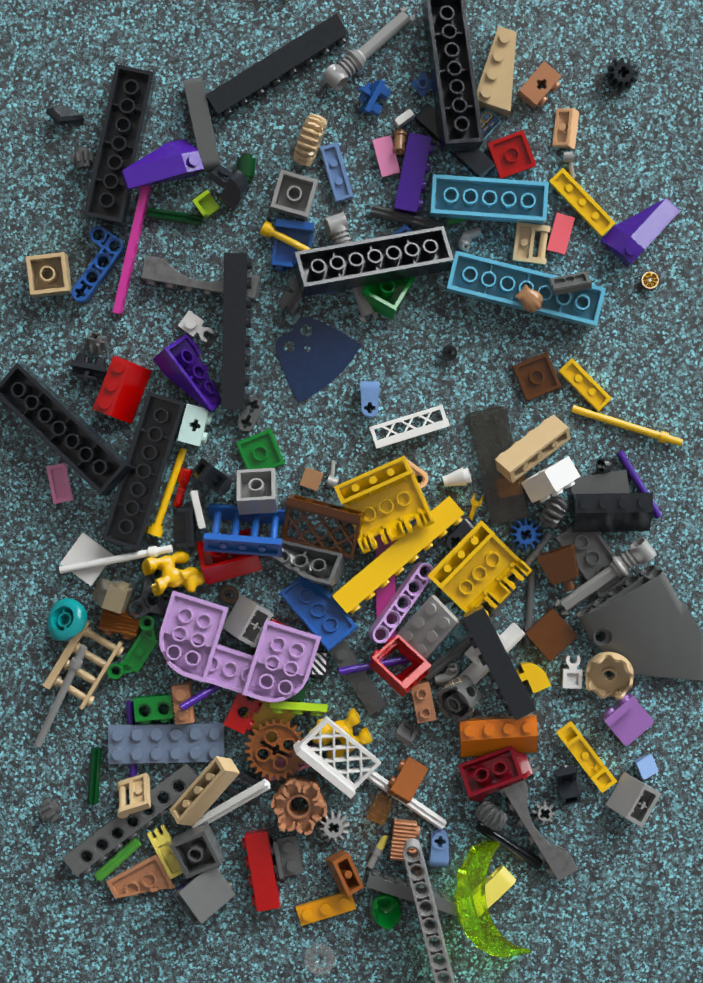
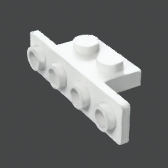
[460,623,525,684]

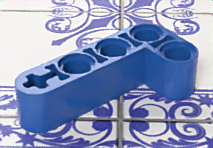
[72,226,125,304]

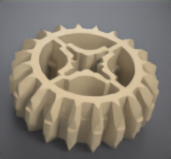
[293,113,327,167]

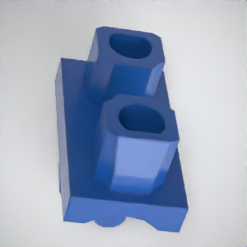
[357,79,391,116]

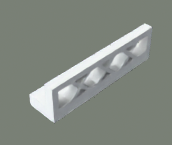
[369,405,450,449]

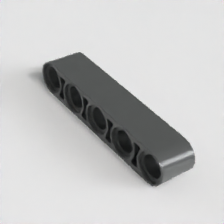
[183,77,221,172]

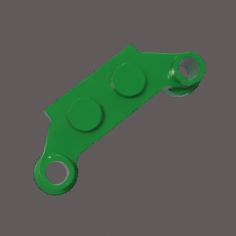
[107,615,159,679]

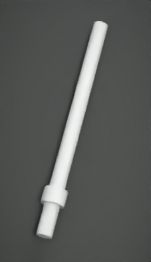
[59,545,173,574]

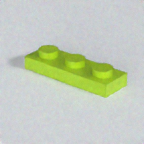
[268,701,328,716]

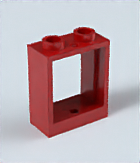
[369,634,432,697]

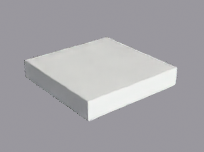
[60,532,114,586]

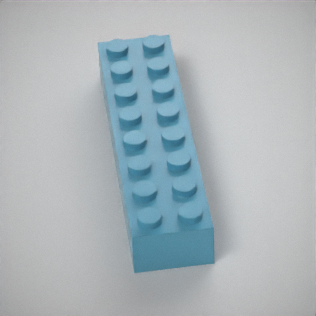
[445,251,606,328]

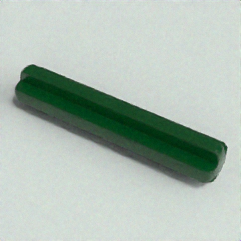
[146,208,203,226]
[87,747,102,805]

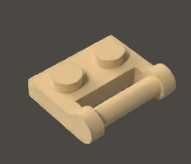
[512,222,551,265]
[116,773,151,819]

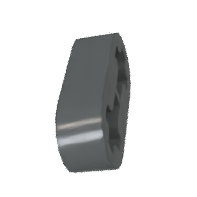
[238,397,263,432]

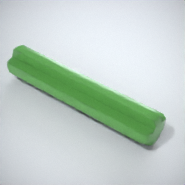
[94,837,142,882]

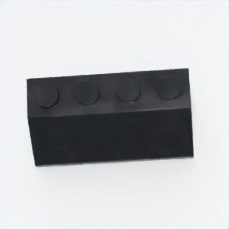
[572,493,653,532]

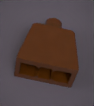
[537,543,579,592]

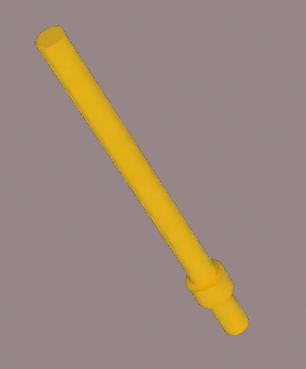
[571,405,683,447]

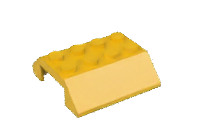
[334,455,435,554]
[427,520,533,616]

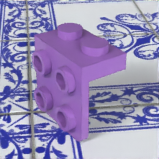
[601,693,654,746]

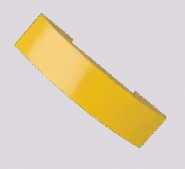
[556,721,617,793]

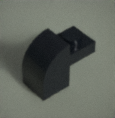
[208,165,248,211]
[191,458,233,497]
[554,765,581,806]

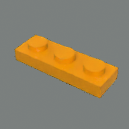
[296,892,356,926]

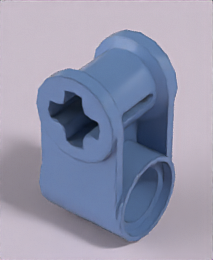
[360,381,380,418]
[429,829,449,867]

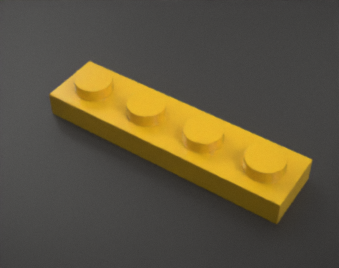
[549,168,615,237]

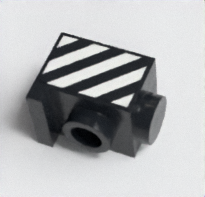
[311,650,327,679]

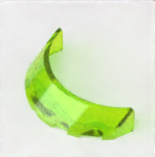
[454,840,531,958]

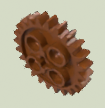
[245,717,305,781]

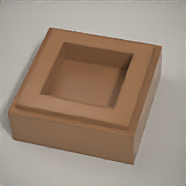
[299,467,324,491]

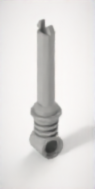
[322,7,415,92]
[324,212,378,323]
[554,537,656,615]

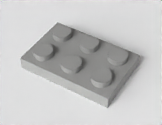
[396,595,460,660]

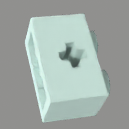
[177,404,213,447]

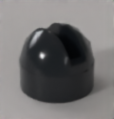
[442,345,457,361]
[596,458,613,474]

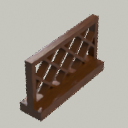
[281,494,365,559]

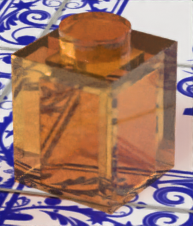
[366,793,393,826]

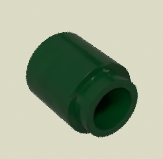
[236,153,256,182]

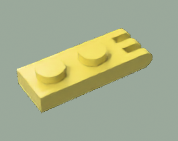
[147,824,183,880]

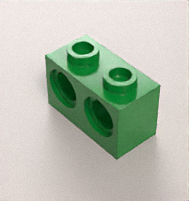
[133,693,175,725]

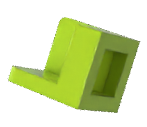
[192,189,221,220]

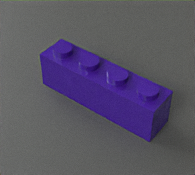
[394,132,434,215]

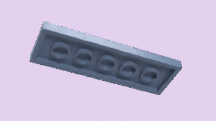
[108,722,224,764]

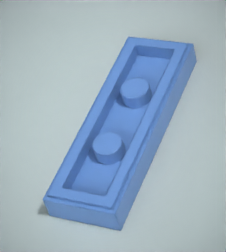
[319,142,354,204]

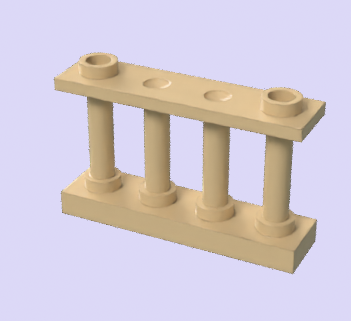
[43,619,125,710]

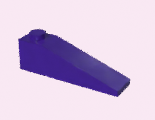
[600,198,680,267]

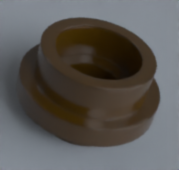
[220,585,239,604]

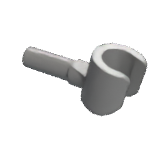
[562,152,575,178]
[327,460,339,488]

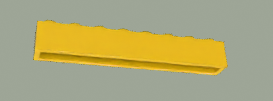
[332,496,464,614]

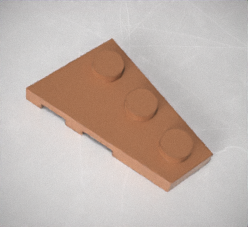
[106,853,176,899]

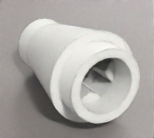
[442,467,472,487]

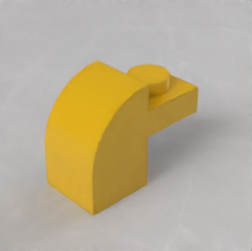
[516,662,551,693]

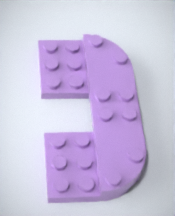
[159,591,321,702]

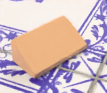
[552,108,579,149]

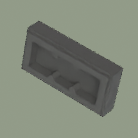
[549,271,592,296]

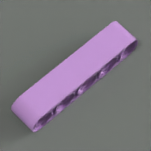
[368,563,433,643]

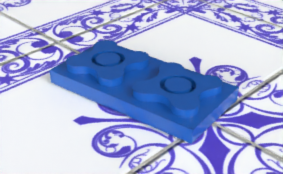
[279,576,358,653]

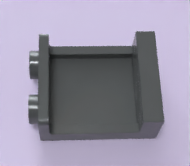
[173,866,236,925]

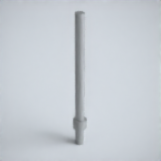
[34,645,87,748]

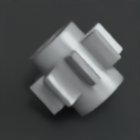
[531,799,556,825]

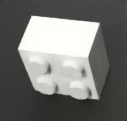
[521,456,580,503]

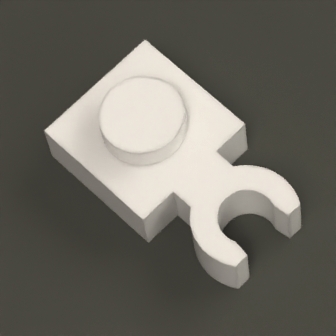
[178,310,214,342]
[562,655,583,689]

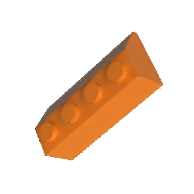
[458,714,538,757]

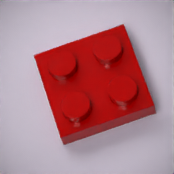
[487,130,537,179]

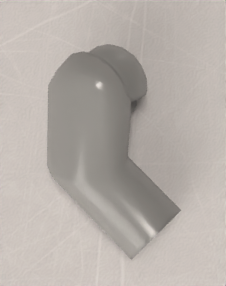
[458,227,482,251]
[434,663,459,685]

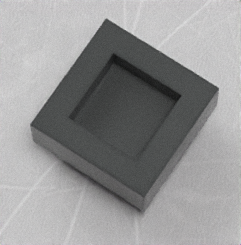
[393,719,419,746]

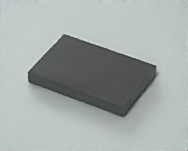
[570,470,630,496]

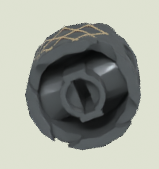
[437,675,483,722]

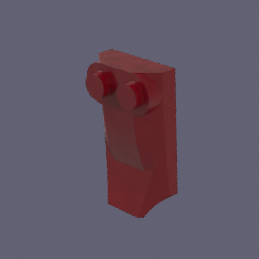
[458,745,533,802]

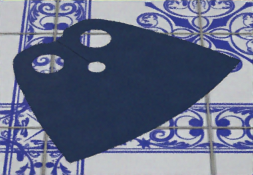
[276,317,361,402]

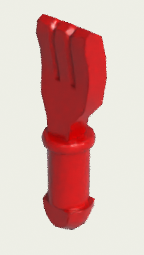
[173,468,192,508]

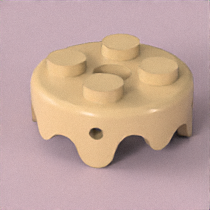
[585,652,634,700]

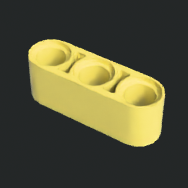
[463,865,516,918]

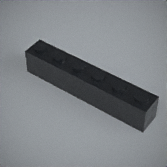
[461,605,536,720]

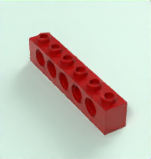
[223,618,293,734]

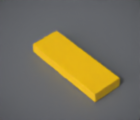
[558,358,612,412]

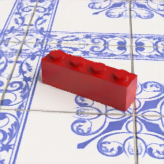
[242,828,281,912]

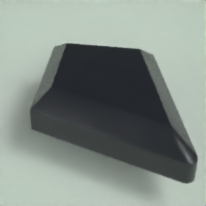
[46,104,85,125]

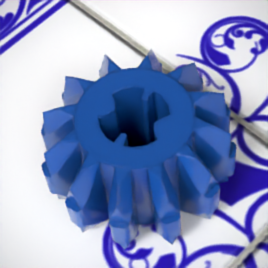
[509,518,542,551]

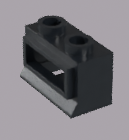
[224,765,263,807]

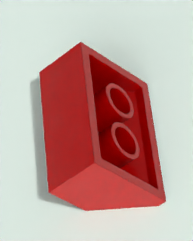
[93,355,152,424]
[197,528,263,585]

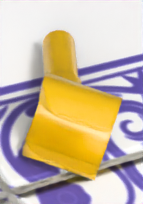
[469,493,484,520]

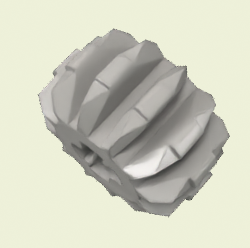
[317,809,350,843]

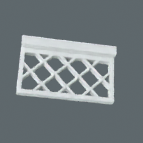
[293,716,381,799]

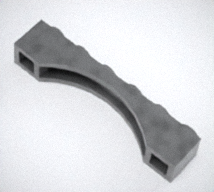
[141,255,260,301]
[499,780,578,881]

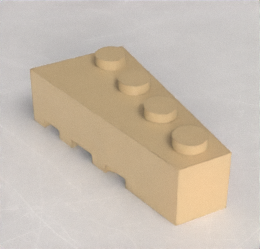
[477,26,517,116]

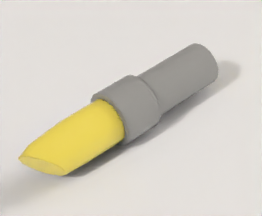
[366,835,389,869]

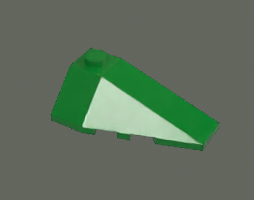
[361,277,417,320]

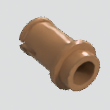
[392,129,408,155]

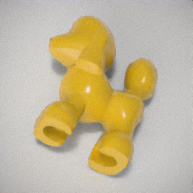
[142,550,205,596]
[309,708,373,758]

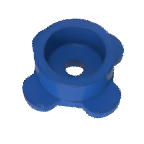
[411,73,433,96]

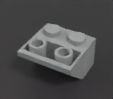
[223,594,274,648]
[605,772,661,828]

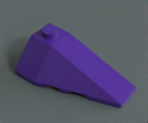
[121,139,204,190]
[153,333,221,412]

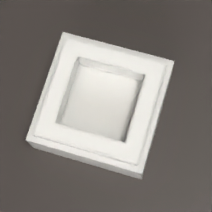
[394,109,414,129]

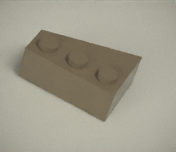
[92,577,135,614]

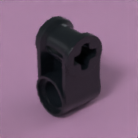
[445,516,476,550]

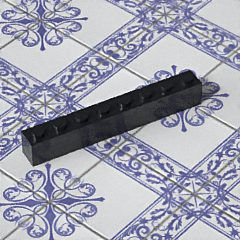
[206,13,349,119]
[221,253,252,410]

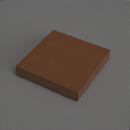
[511,352,562,402]
[525,607,577,662]

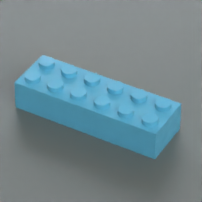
[429,174,549,225]

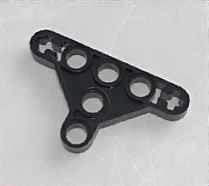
[127,556,180,619]

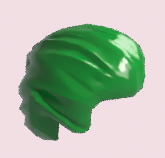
[370,892,402,931]

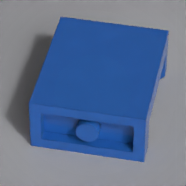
[271,219,314,273]

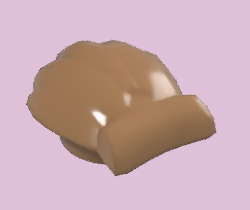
[515,284,543,312]

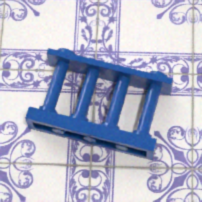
[204,504,286,557]

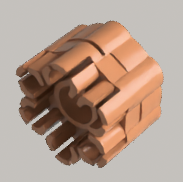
[271,775,327,835]

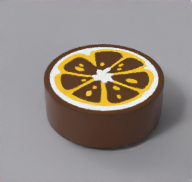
[640,271,660,291]

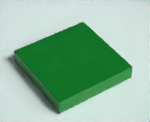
[236,428,285,469]

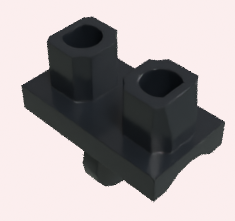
[71,353,107,386]

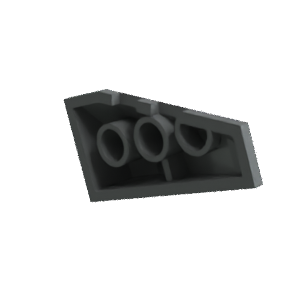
[268,540,345,587]

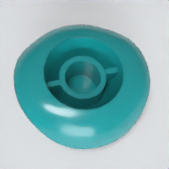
[47,598,87,641]

